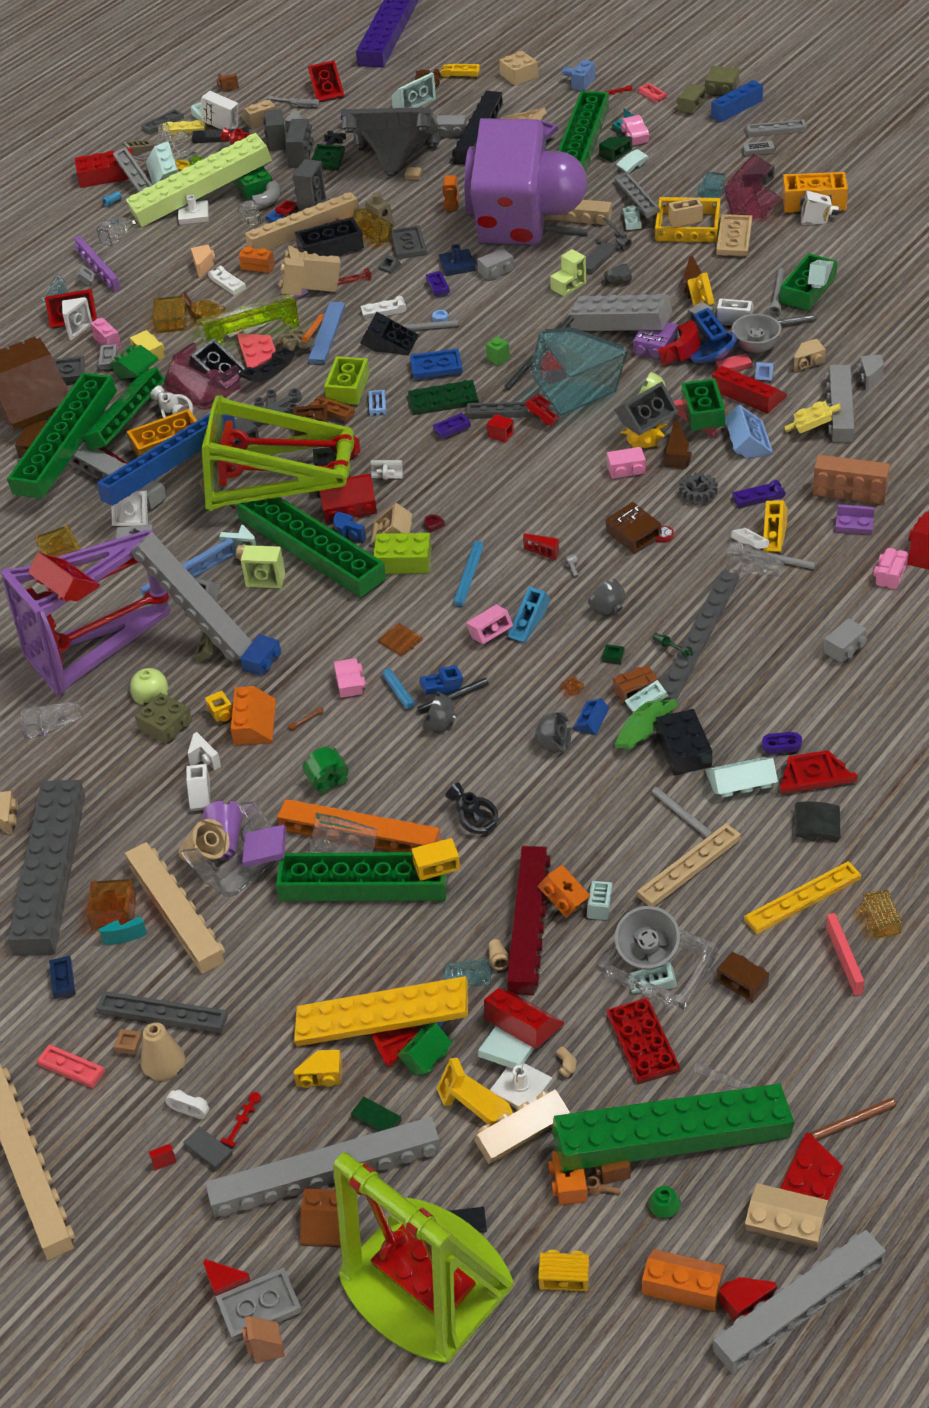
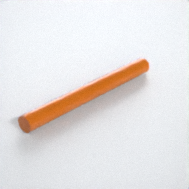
[302,314,324,343]

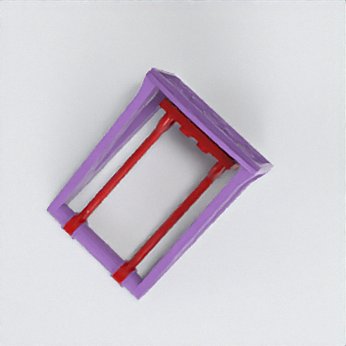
[1,530,170,696]

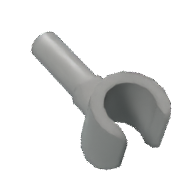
[566,554,578,578]

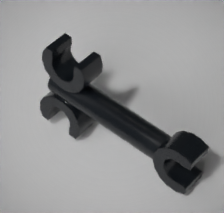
[324,131,346,145]

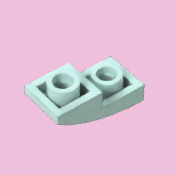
[616,149,649,173]
[623,206,642,230]

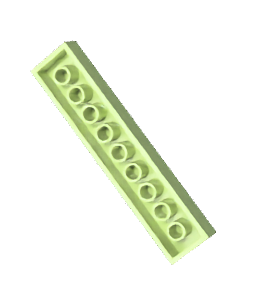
[126,133,272,227]

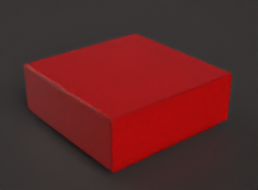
[149,1143,177,1171]

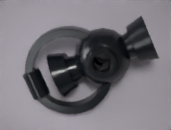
[445,782,498,834]

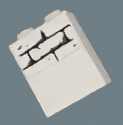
[201,91,238,130]

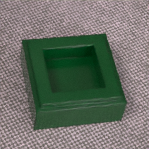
[602,644,625,665]

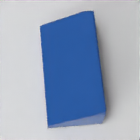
[573,698,609,735]

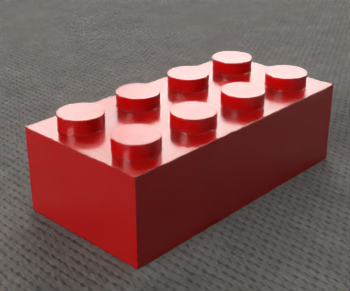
[74,148,133,188]

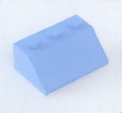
[725,405,773,458]

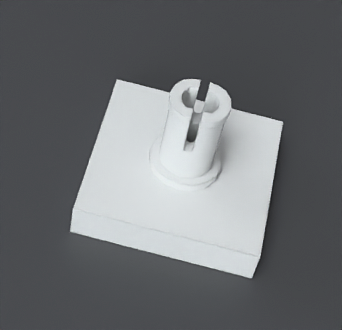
[178,194,209,225]
[111,490,148,526]
[490,1063,553,1110]

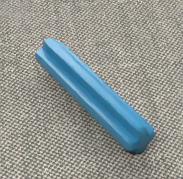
[382,668,415,710]

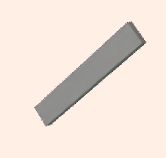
[614,172,660,218]

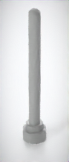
[768,268,784,317]

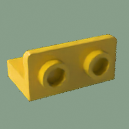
[687,272,715,307]

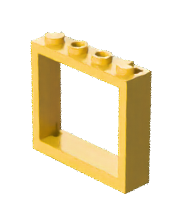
[655,197,721,242]

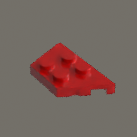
[780,750,858,794]
[370,1026,419,1068]
[780,1132,843,1206]

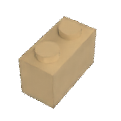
[668,197,703,227]

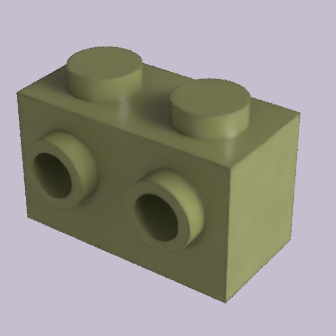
[677,84,706,114]

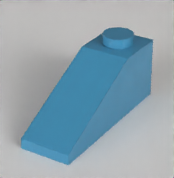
[507,586,551,643]

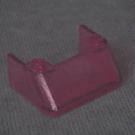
[725,153,782,219]
[164,343,241,410]

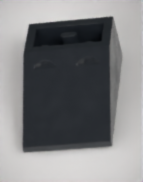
[360,312,419,355]

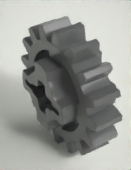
[679,472,718,504]

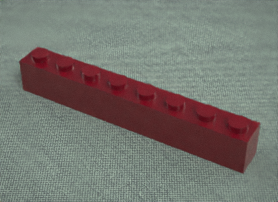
[507,846,551,995]

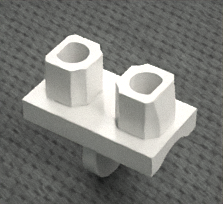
[371,460,403,480]

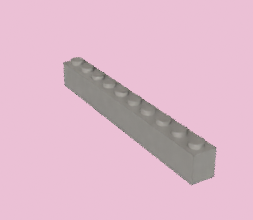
[205,1116,441,1218]

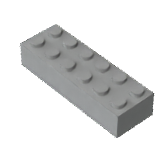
[568,294,673,331]

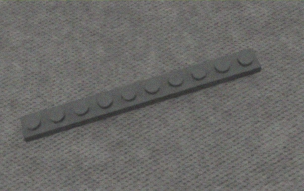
[661,571,739,701]

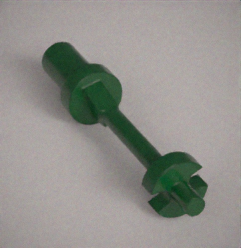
[652,633,693,658]

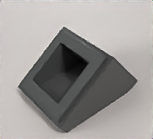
[378,255,401,273]

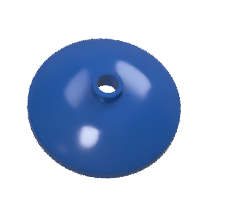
[690,332,737,364]

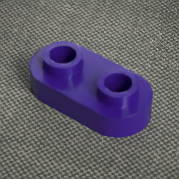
[762,732,802,754]

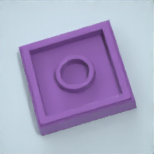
[242,825,286,867]

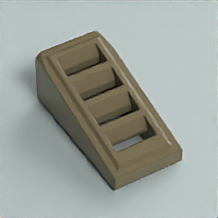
[122,139,155,157]

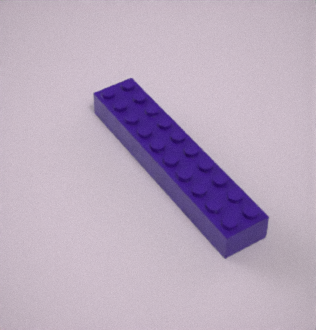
[356,0,419,68]

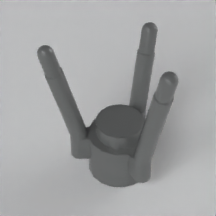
[597,216,632,250]

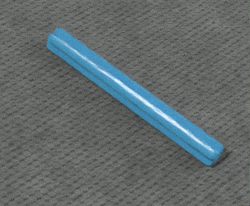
[454,541,483,607]

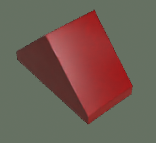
[203,1259,251,1298]

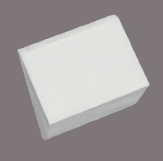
[62,297,92,340]

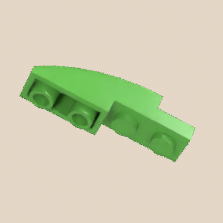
[615,699,678,750]

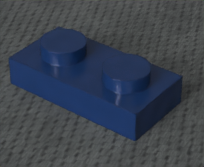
[49,956,76,999]

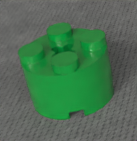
[302,746,349,794]

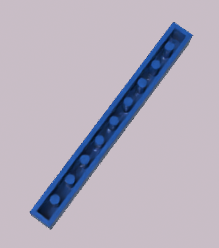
[97,413,236,506]

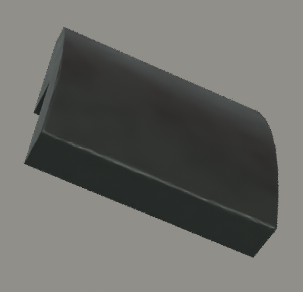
[795,801,841,842]

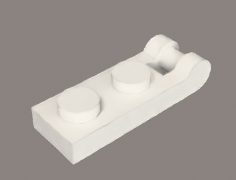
[208,266,246,295]
[361,296,407,320]

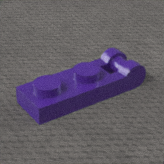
[732,480,786,509]

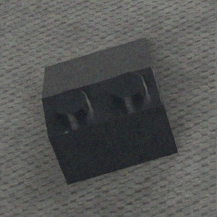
[188,338,246,390]

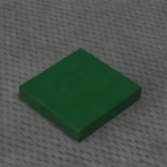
[312,144,345,171]

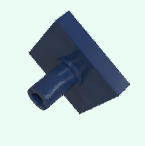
[439,244,476,276]

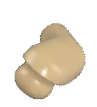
[556,1046,577,1078]

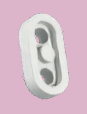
[165,1090,210,1119]

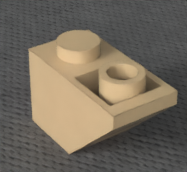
[793,339,826,372]
[0,791,18,834]

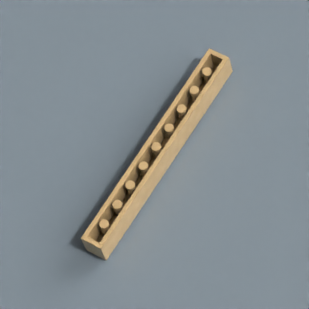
[0,1064,75,1261]

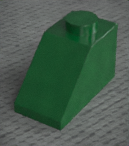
[599,136,632,162]

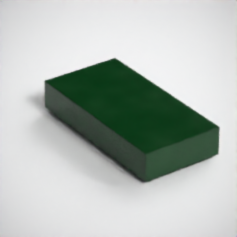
[350,1096,402,1132]

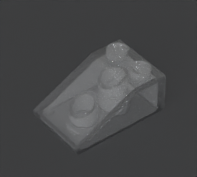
[308,813,377,853]

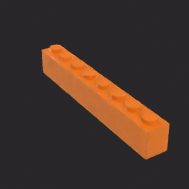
[277,799,441,852]

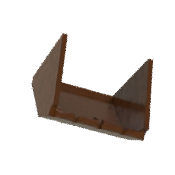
[0,336,69,430]

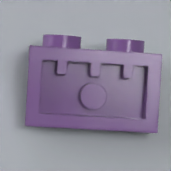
[835,504,875,535]

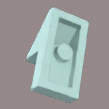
[219,525,256,551]

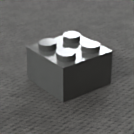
[263,109,286,151]

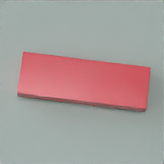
[37,1044,105,1089]

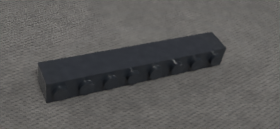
[452,91,503,165]

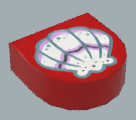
[655,526,674,543]

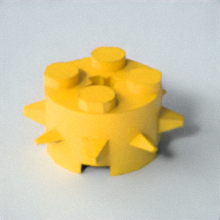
[620,423,667,448]

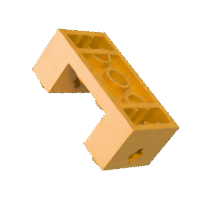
[782,172,848,213]

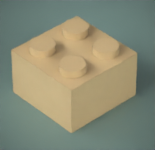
[499,51,538,86]

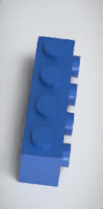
[711,80,763,122]

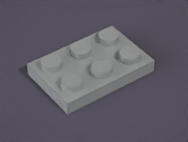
[215,1268,302,1342]

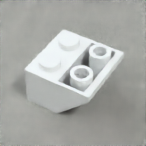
[717,299,754,326]

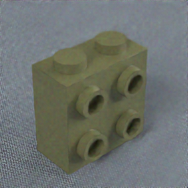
[705,66,740,95]
[135,692,192,744]

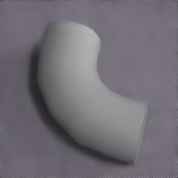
[252,181,280,210]

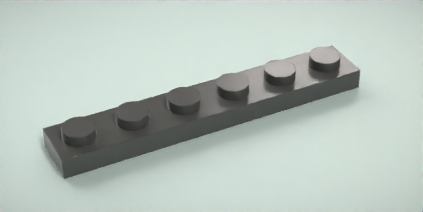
[96,991,228,1033]

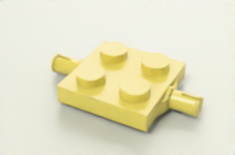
[784,400,842,434]

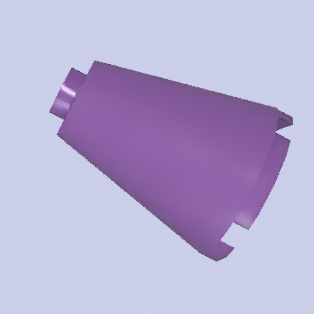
[203,801,243,860]

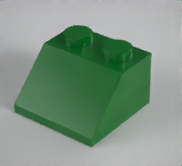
[110,344,159,380]

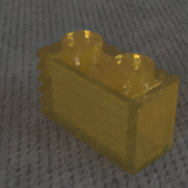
[860,889,902,938]

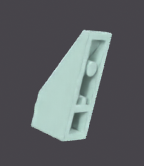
[808,260,834,288]

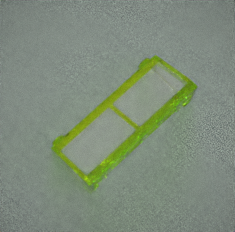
[196,294,300,344]

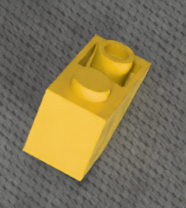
[294,1050,342,1088]

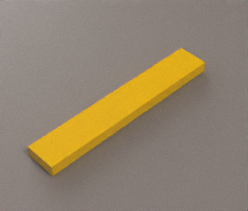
[744,861,861,935]

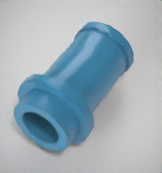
[102,191,122,206]

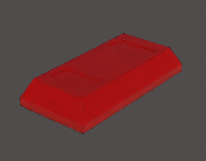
[275,200,297,216]

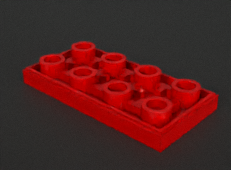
[606,997,680,1085]

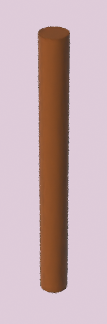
[810,1098,896,1140]

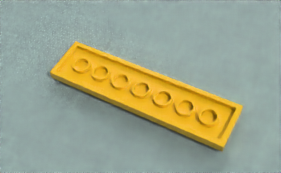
[294,976,468,1046]

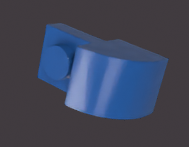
[333,512,366,543]
[419,665,463,695]

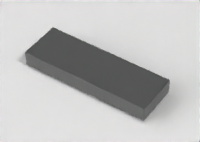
[141,109,184,135]
[586,242,617,274]

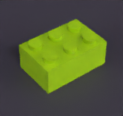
[324,356,370,405]
[373,533,432,574]

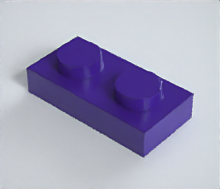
[426,271,450,296]
[433,413,471,439]

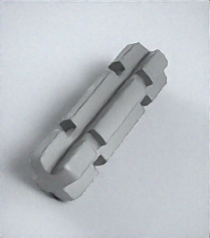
[292,99,319,108]

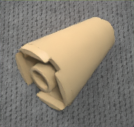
[179,819,230,863]
[141,1023,186,1081]

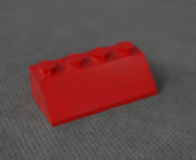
[712,366,787,414]

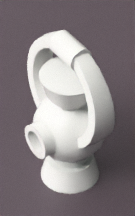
[150,385,193,418]

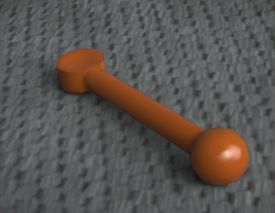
[289,707,324,731]

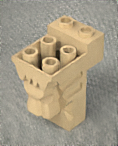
[278,246,341,295]

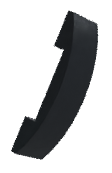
[238,347,295,382]

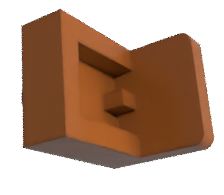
[217,73,239,92]

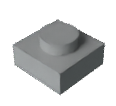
[76,265,95,286]

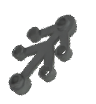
[249,388,302,427]

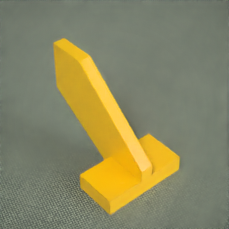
[436,1058,513,1125]

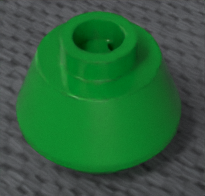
[648,1186,681,1218]

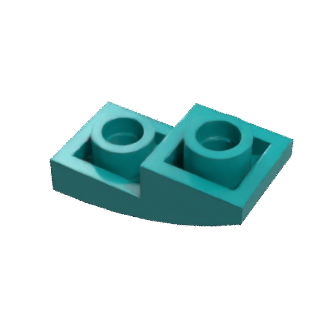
[98,916,147,945]

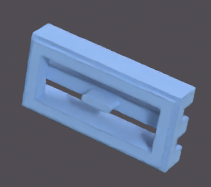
[368,390,386,416]

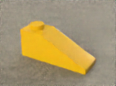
[762,500,788,553]

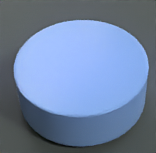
[432,310,448,322]

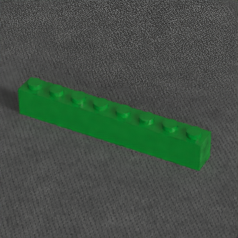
[82,366,165,451]

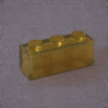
[353,208,393,245]

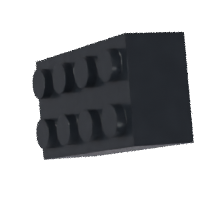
[295,217,364,257]

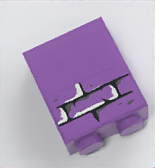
[633,322,678,359]

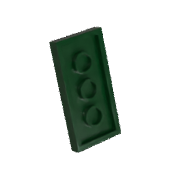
[408,380,479,415]

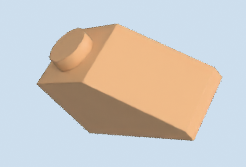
[191,244,215,277]

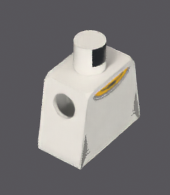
[800,191,839,225]

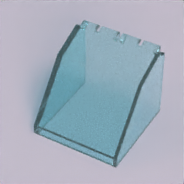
[531,328,628,416]

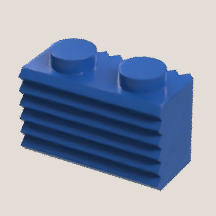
[240,634,281,676]

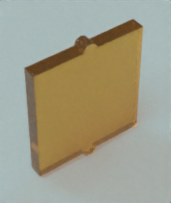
[378,623,423,657]

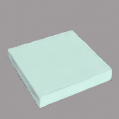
[478,1026,534,1068]

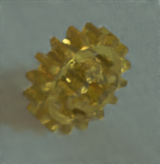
[191,299,226,319]

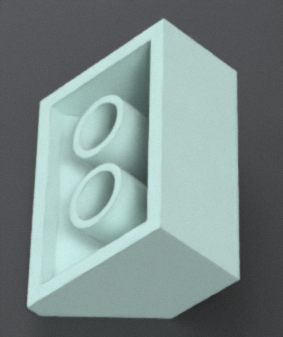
[391,73,436,108]
[146,142,179,185]
[705,757,778,797]

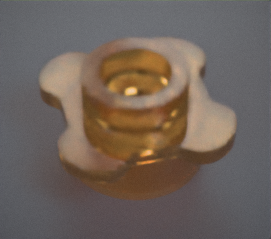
[561,677,584,696]

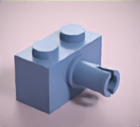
[562,60,596,91]

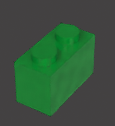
[398,1023,452,1075]

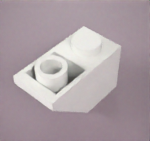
[187,764,210,812]

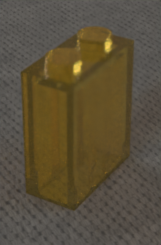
[153,295,187,334]

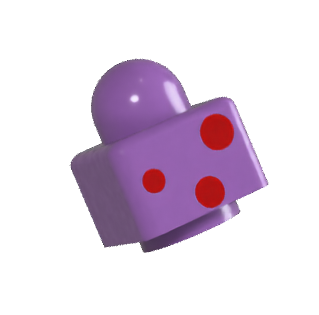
[464,118,587,245]

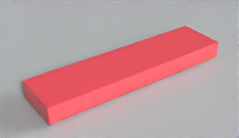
[826,913,864,996]

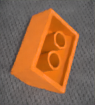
[231,686,276,745]
[642,1249,726,1312]

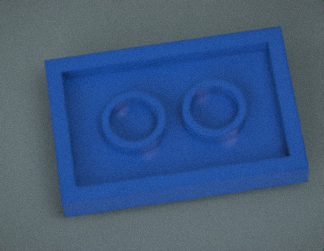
[410,348,463,380]

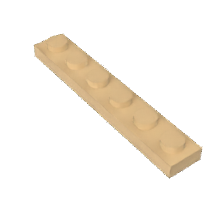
[637,823,741,906]

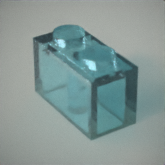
[698,172,725,198]

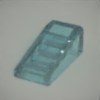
[444,959,492,986]

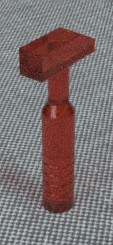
[338,268,372,285]

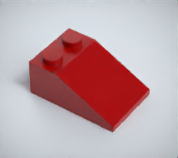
[308,60,345,102]

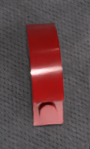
[657,320,701,366]

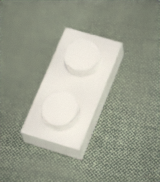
[731,528,769,551]

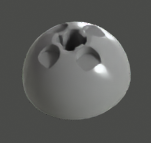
[732,314,781,353]
[615,906,680,970]

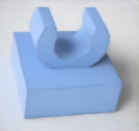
[755,362,774,381]

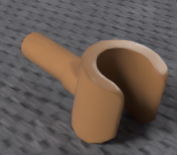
[587,1176,621,1196]

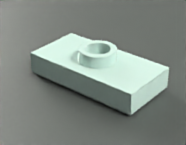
[625,680,668,713]

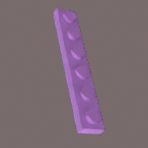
[74,236,120,292]

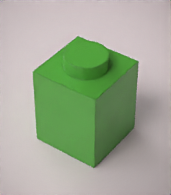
[486,336,510,366]

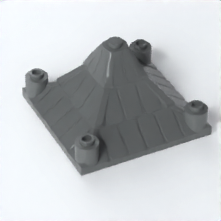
[341,107,440,176]

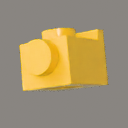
[205,691,233,722]

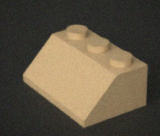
[745,1183,828,1249]

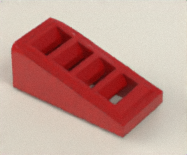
[523,533,559,560]

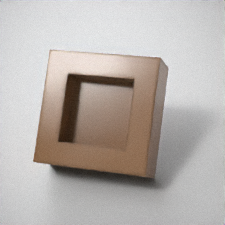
[114,1029,143,1055]

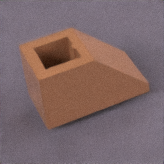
[242,1316,285,1363]

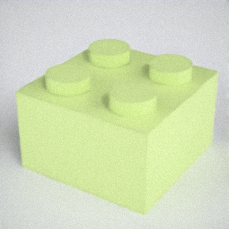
[241,545,285,588]

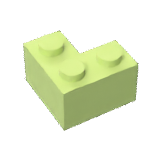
[550,249,586,296]

